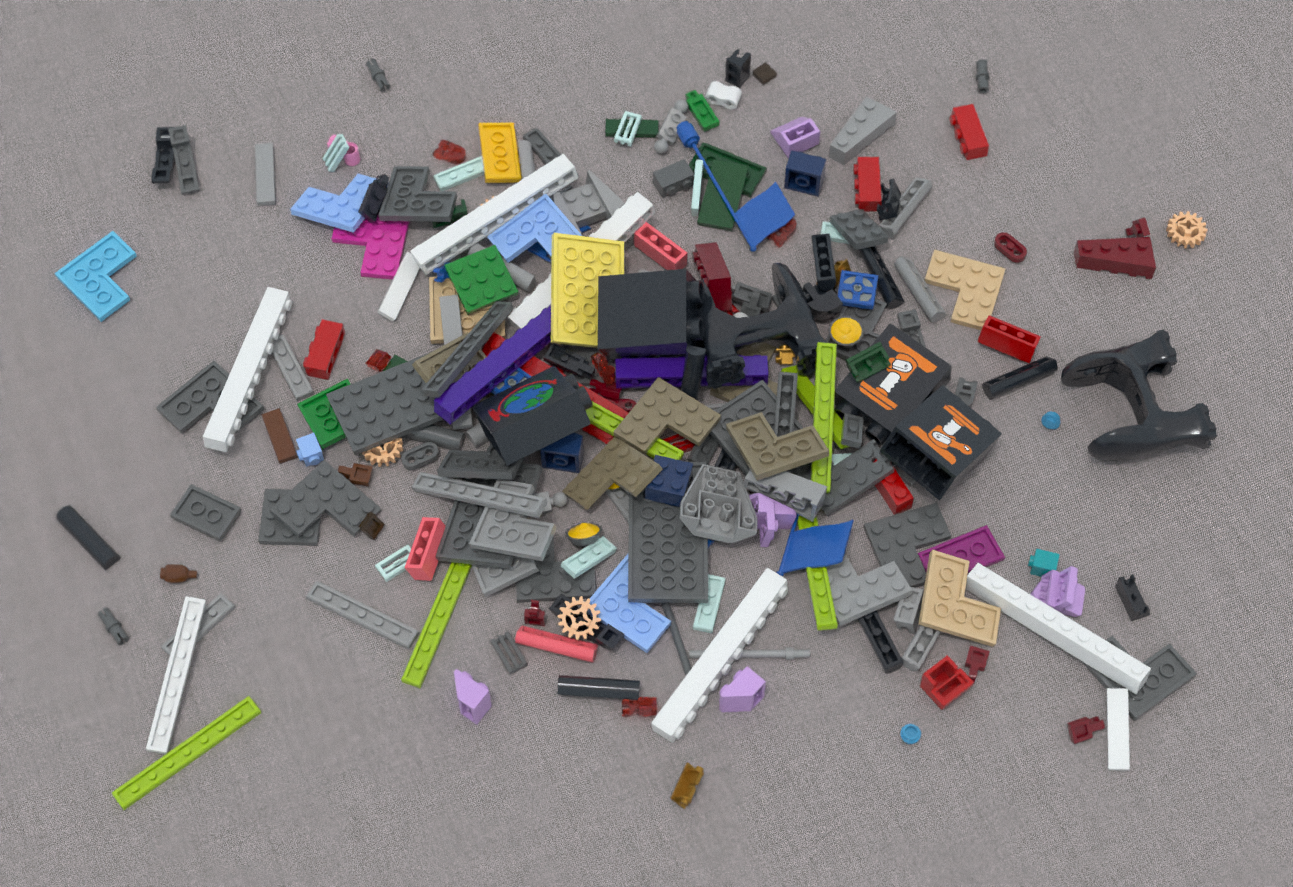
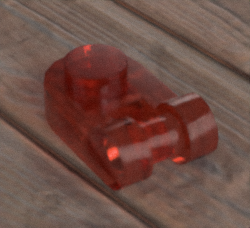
[433,139,466,164]
[766,218,797,248]
[591,352,615,385]

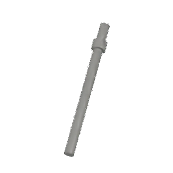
[689,648,810,660]

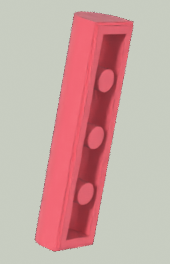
[515,625,598,663]

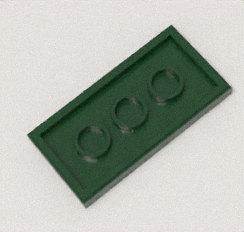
[689,142,767,197]
[697,160,749,232]

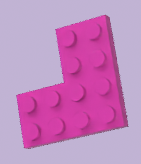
[331,213,410,280]

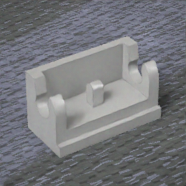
[893,587,924,634]

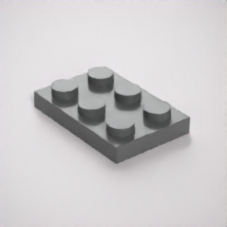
[830,209,889,250]
[170,484,241,542]

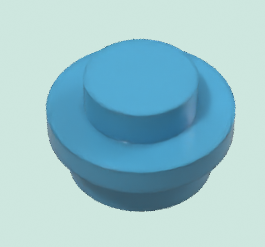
[1041,411,1061,429]
[900,724,921,744]

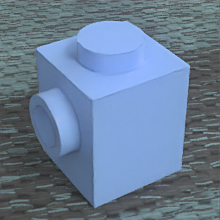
[296,433,324,467]

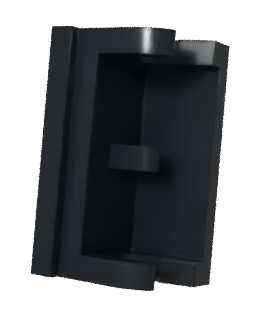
[725,49,751,89]
[877,179,901,221]
[1115,574,1150,621]

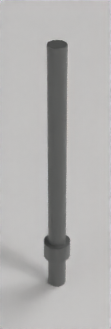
[661,603,692,676]

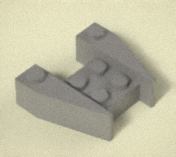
[551,170,625,234]

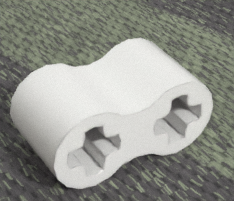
[705,81,742,110]

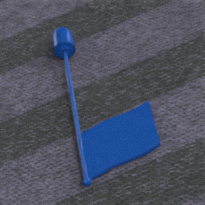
[676,121,795,252]
[776,514,854,576]

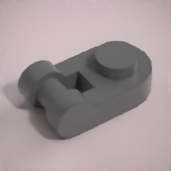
[955,377,978,407]

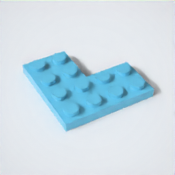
[54,231,137,322]

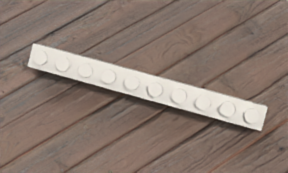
[410,154,578,275]
[508,192,655,330]
[203,287,292,452]
[965,563,1151,694]
[651,568,788,743]

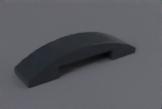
[151,127,175,184]
[549,594,625,651]

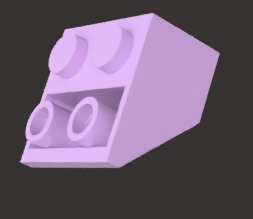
[770,117,820,158]
[719,666,766,712]
[454,669,492,725]

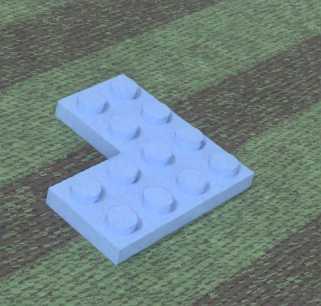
[290,174,389,233]
[487,194,582,263]
[587,554,671,653]

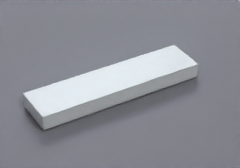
[377,252,420,322]
[1107,688,1130,771]

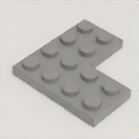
[469,479,556,561]
[826,554,912,626]

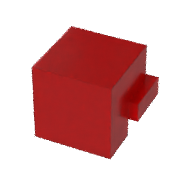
[920,655,974,710]

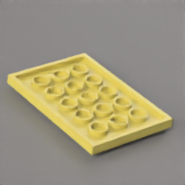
[551,233,624,348]

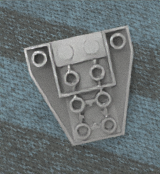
[679,464,757,544]

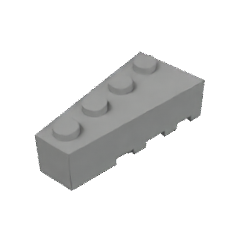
[829,96,897,165]
[743,470,827,522]

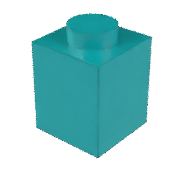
[1028,548,1060,577]

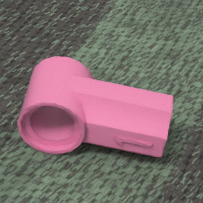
[327,134,361,166]

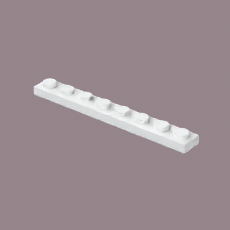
[146,596,206,754]

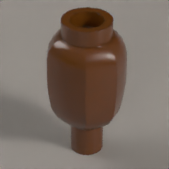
[160,564,197,583]

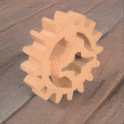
[1166,211,1208,249]
[362,437,403,467]
[558,596,601,640]

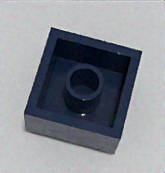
[784,150,826,197]
[540,432,584,474]
[645,455,693,507]

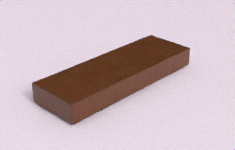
[261,408,298,464]

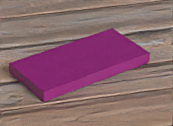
[918,525,1005,575]

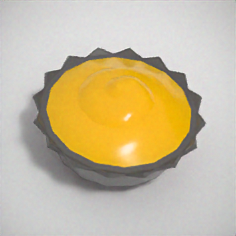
[828,315,865,347]
[565,522,602,547]

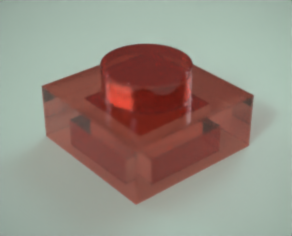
[365,349,391,371]

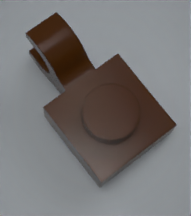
[338,463,373,487]

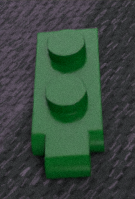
[685,90,720,132]

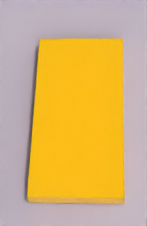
[478,123,521,183]

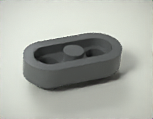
[401,442,439,470]

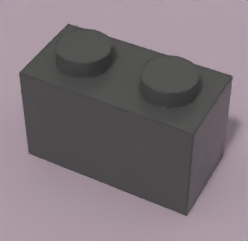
[653,159,695,198]

